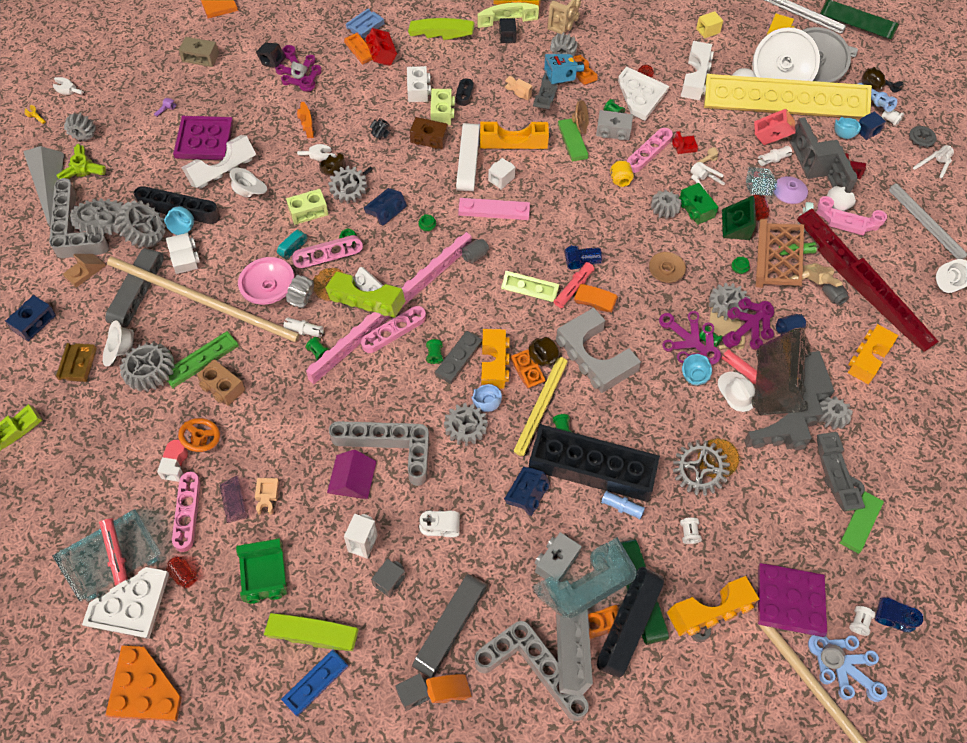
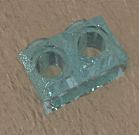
[745,167,777,196]

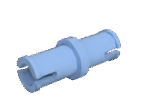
[601,491,645,520]

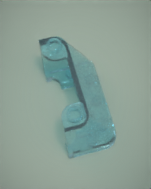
[52,508,162,602]
[532,537,636,618]

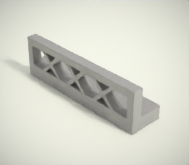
[556,601,593,697]

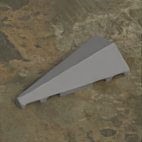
[23,146,65,227]

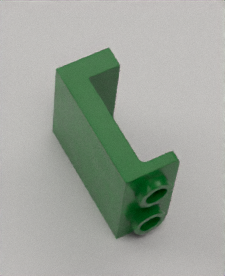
[236,538,288,604]

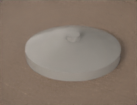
[802,27,851,83]

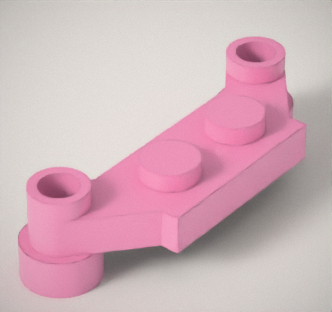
[816,196,887,236]

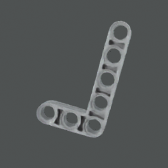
[49,178,109,258]
[329,421,429,486]
[475,621,589,721]

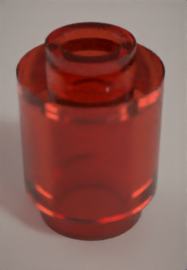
[753,194,770,221]
[166,556,198,589]

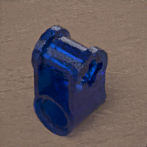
[875,597,923,633]

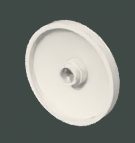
[752,28,820,81]

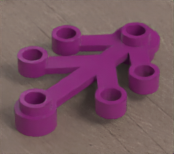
[275,45,322,92]
[723,297,774,350]
[659,311,721,365]

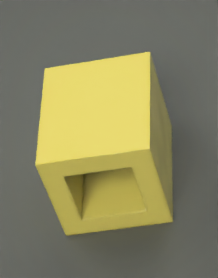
[696,11,723,38]

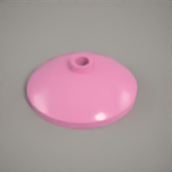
[238,257,295,305]

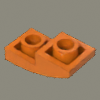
[573,55,598,85]
[297,102,314,138]
[574,284,618,313]
[510,349,546,389]
[426,674,472,703]

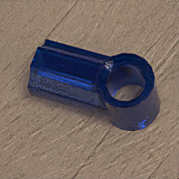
[564,246,602,270]

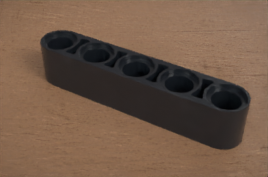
[133,186,220,224]
[597,567,664,678]

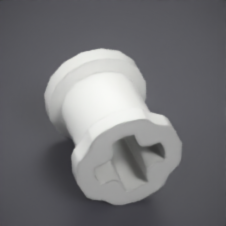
[881,105,904,127]
[680,518,702,544]
[849,606,875,636]

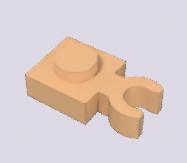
[505,76,532,101]
[255,478,279,515]

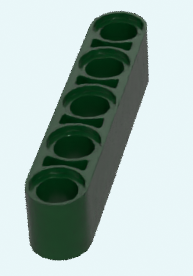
[820,0,899,40]
[614,538,669,645]

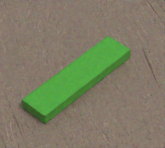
[166,331,239,388]

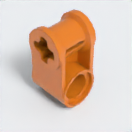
[588,605,619,639]

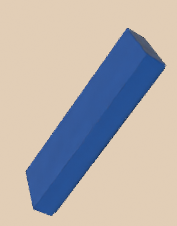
[281,649,348,717]

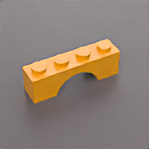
[480,122,549,149]
[666,576,759,637]

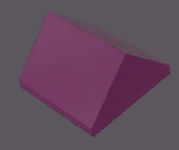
[327,449,376,500]

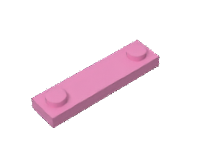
[458,198,530,220]

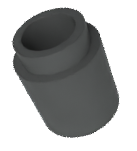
[462,239,489,264]
[822,278,850,306]

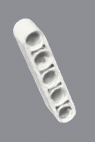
[456,123,480,192]

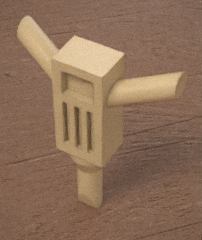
[789,263,842,287]

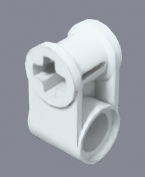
[419,511,460,537]

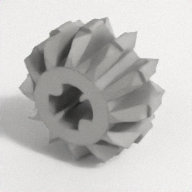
[550,32,578,56]
[64,112,96,142]
[651,189,681,220]
[286,275,314,308]
[819,396,853,430]

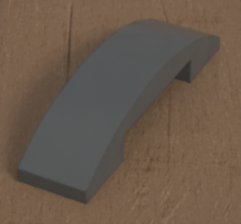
[533,73,559,110]
[817,432,865,512]

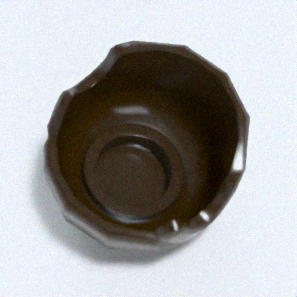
[861,67,886,91]
[319,153,345,176]
[528,337,559,366]

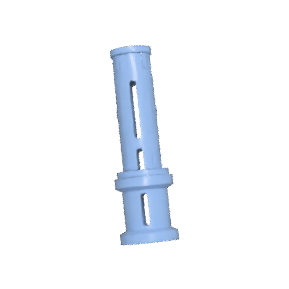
[858,83,897,112]

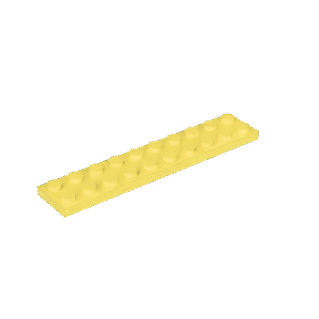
[704,74,872,119]

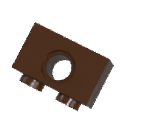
[410,117,448,150]

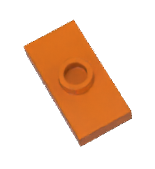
[344,32,373,65]

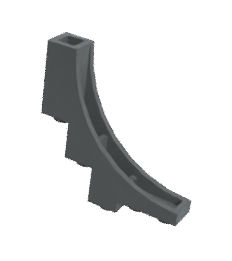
[744,351,835,450]

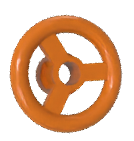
[178,418,220,452]

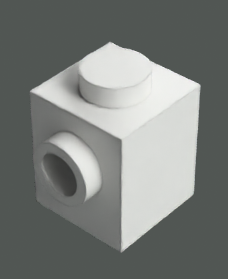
[488,158,515,189]

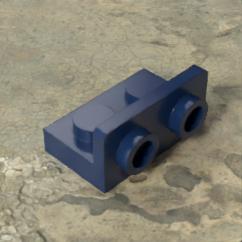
[364,188,407,226]
[504,466,550,516]

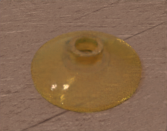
[697,438,739,478]

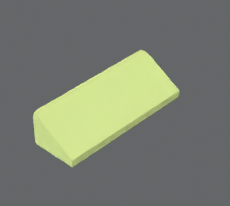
[501,271,560,302]

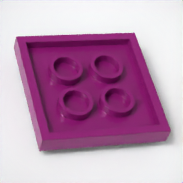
[173,116,234,160]
[758,563,827,637]

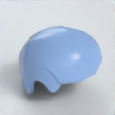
[471,384,502,412]

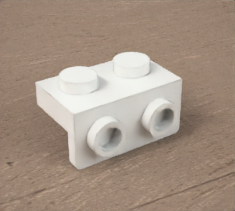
[354,267,384,291]

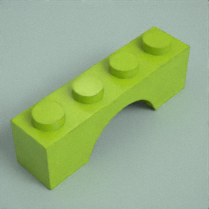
[325,271,406,318]

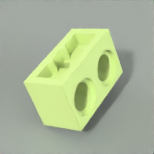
[431,89,455,125]
[286,189,328,225]

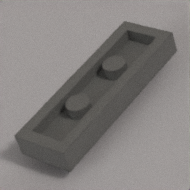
[435,331,483,384]

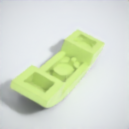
[477,3,539,28]

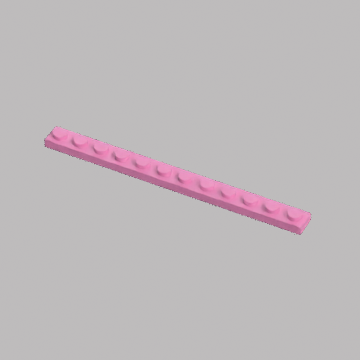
[306,232,472,384]

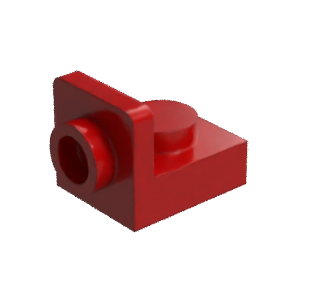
[672,131,698,154]

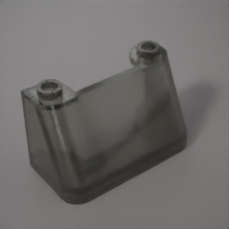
[752,328,812,416]

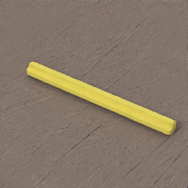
[514,357,568,456]

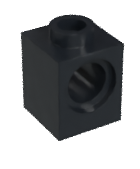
[499,18,517,44]
[256,42,286,67]

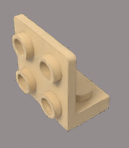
[547,0,582,34]

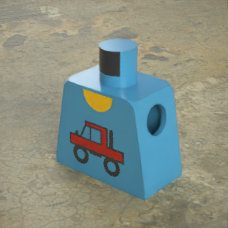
[544,54,584,84]

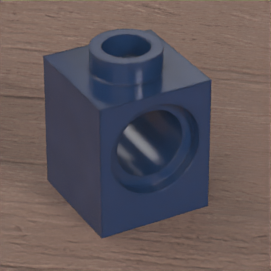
[859,111,886,140]

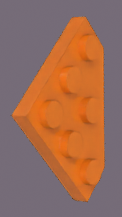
[105,645,182,721]

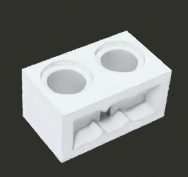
[407,66,431,102]
[344,514,378,559]

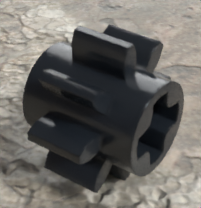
[370,118,391,140]

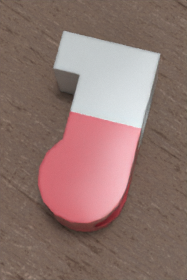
[157,440,188,482]

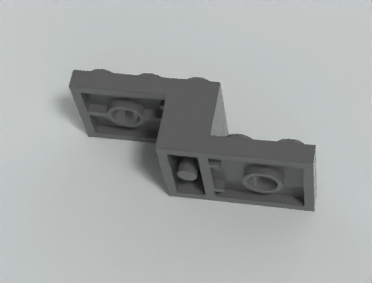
[789,117,858,193]

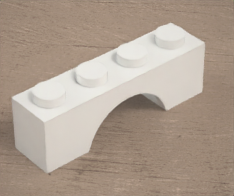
[681,41,714,100]
[181,135,256,188]

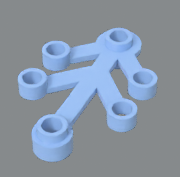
[808,635,887,702]

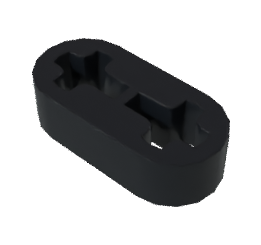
[456,78,474,106]

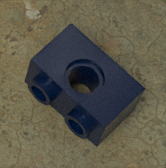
[5,295,56,342]

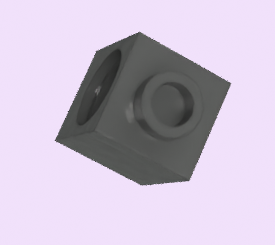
[371,559,406,598]
[395,673,430,711]

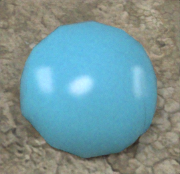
[834,117,861,139]
[164,206,194,235]
[682,354,712,386]

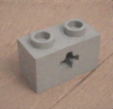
[596,110,633,141]
[534,532,582,587]

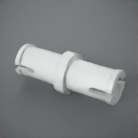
[758,146,792,166]
[284,317,324,338]

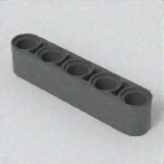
[105,248,164,328]
[412,574,487,678]

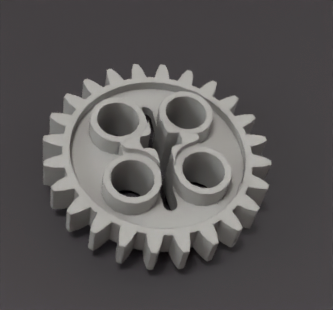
[70,198,124,236]

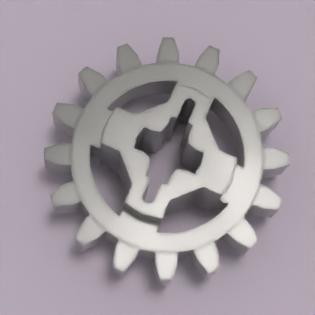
[328,166,367,204]
[709,283,750,321]
[444,403,488,446]

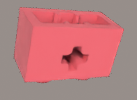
[754,109,796,145]

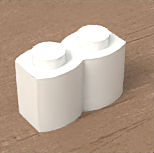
[166,233,200,274]

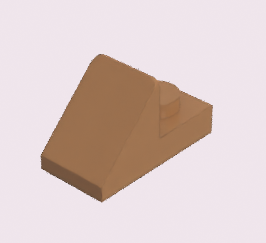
[63,254,106,288]

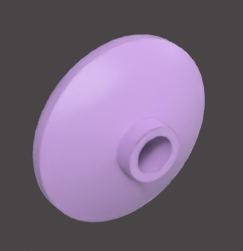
[773,176,808,204]

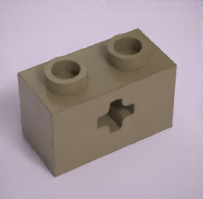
[179,37,219,67]

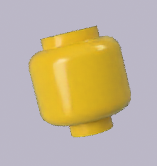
[610,161,634,187]

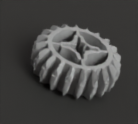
[114,200,166,248]
[120,342,175,392]
[673,440,730,496]

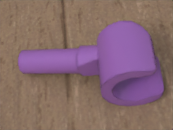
[154,98,176,117]

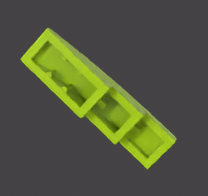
[408,18,475,40]
[0,404,43,451]
[264,613,359,651]

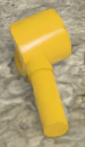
[24,105,46,124]

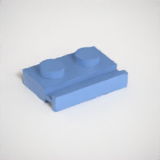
[346,8,385,39]

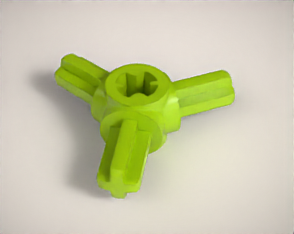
[56,144,106,180]

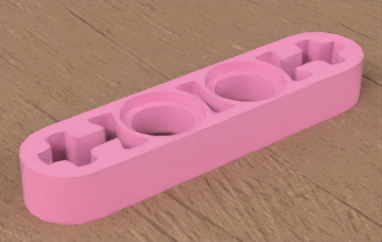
[627,128,673,173]
[292,235,363,268]
[361,306,426,353]
[172,472,200,552]

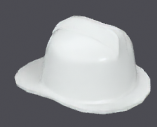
[229,168,267,197]
[936,259,967,293]
[103,320,134,367]
[718,372,757,412]

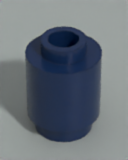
[776,313,806,336]

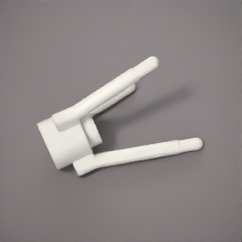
[913,145,954,178]
[691,162,725,192]

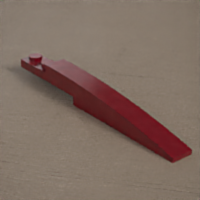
[797,208,939,352]

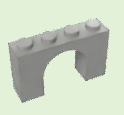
[556,308,641,393]

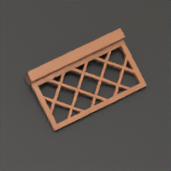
[756,219,804,288]

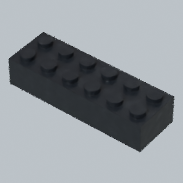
[528,424,660,502]

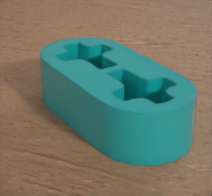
[277,229,307,259]

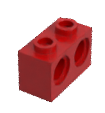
[366,28,397,66]

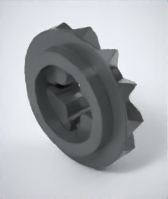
[909,126,937,149]

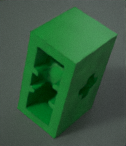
[679,183,719,225]

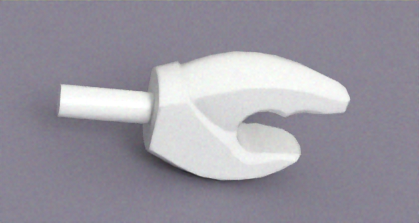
[53,77,84,95]
[297,144,336,161]

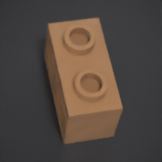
[197,360,245,406]

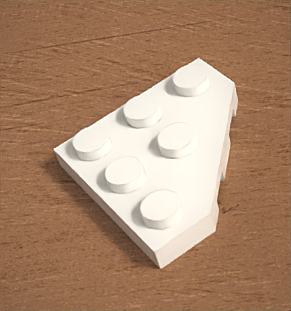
[618,67,669,120]
[82,567,169,639]

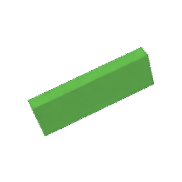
[558,118,588,162]
[839,491,884,554]

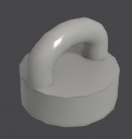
[291,61,308,79]
[821,644,846,669]

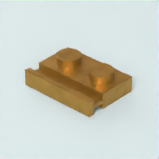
[56,343,97,382]

